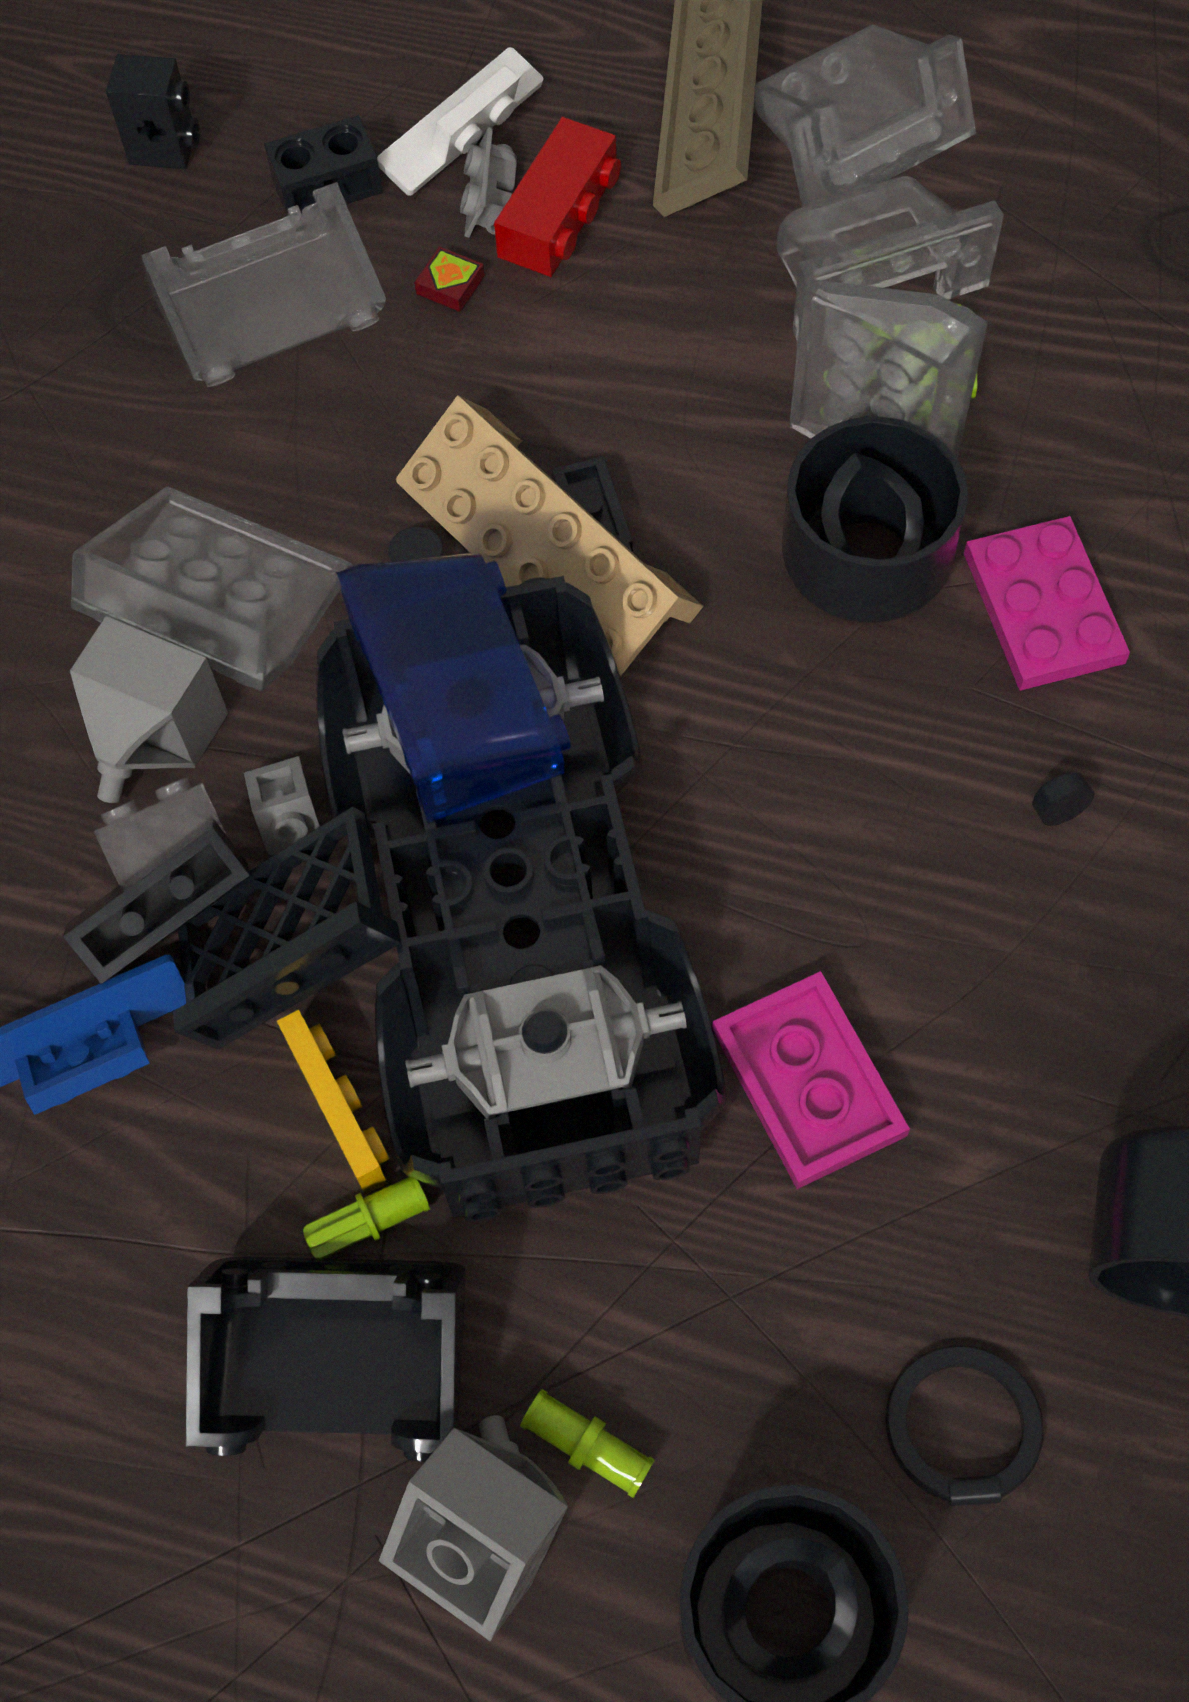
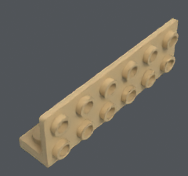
[396,395,704,676]

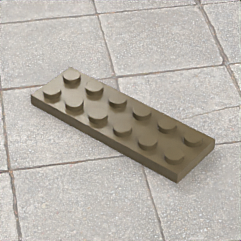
[653,0,762,217]

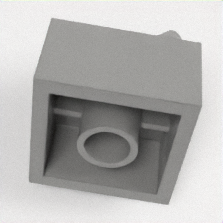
[70,616,228,803]
[379,1415,568,1641]

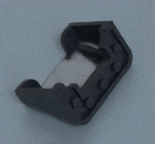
[186,1256,466,1462]

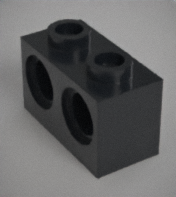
[264,115,383,222]

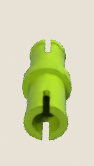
[520,1389,655,1498]

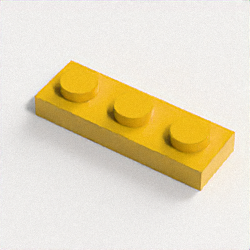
[277,1010,389,1195]

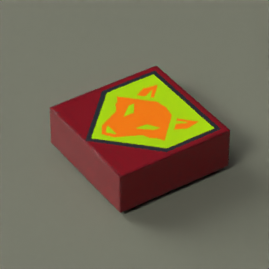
[414,246,485,312]

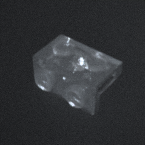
[94,777,227,885]

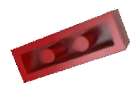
[494,117,621,277]

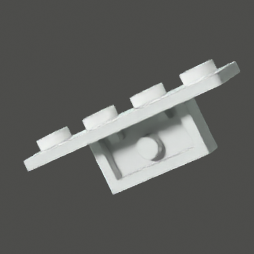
[377,47,543,196]

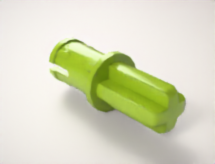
[303,1176,430,1259]

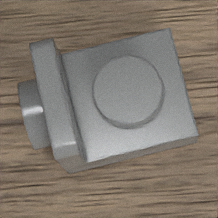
[244,756,320,855]

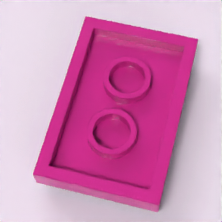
[964,516,1130,691]
[712,971,910,1189]

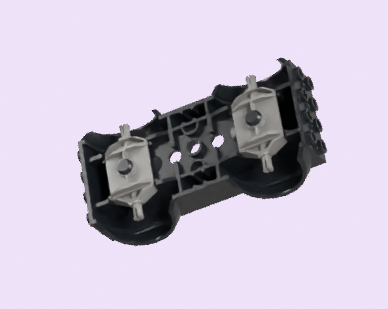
[316,576,727,1222]

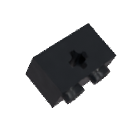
[106,54,200,169]

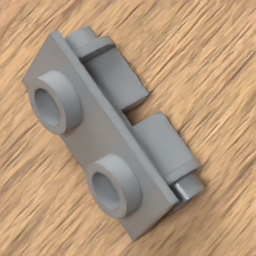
[460,127,517,238]

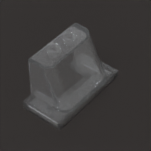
[754,25,976,219]
[777,176,1004,347]

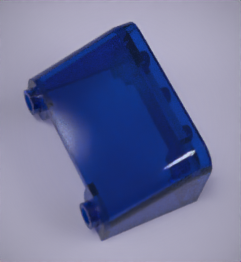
[336,552,571,823]

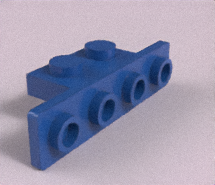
[0,955,186,1115]

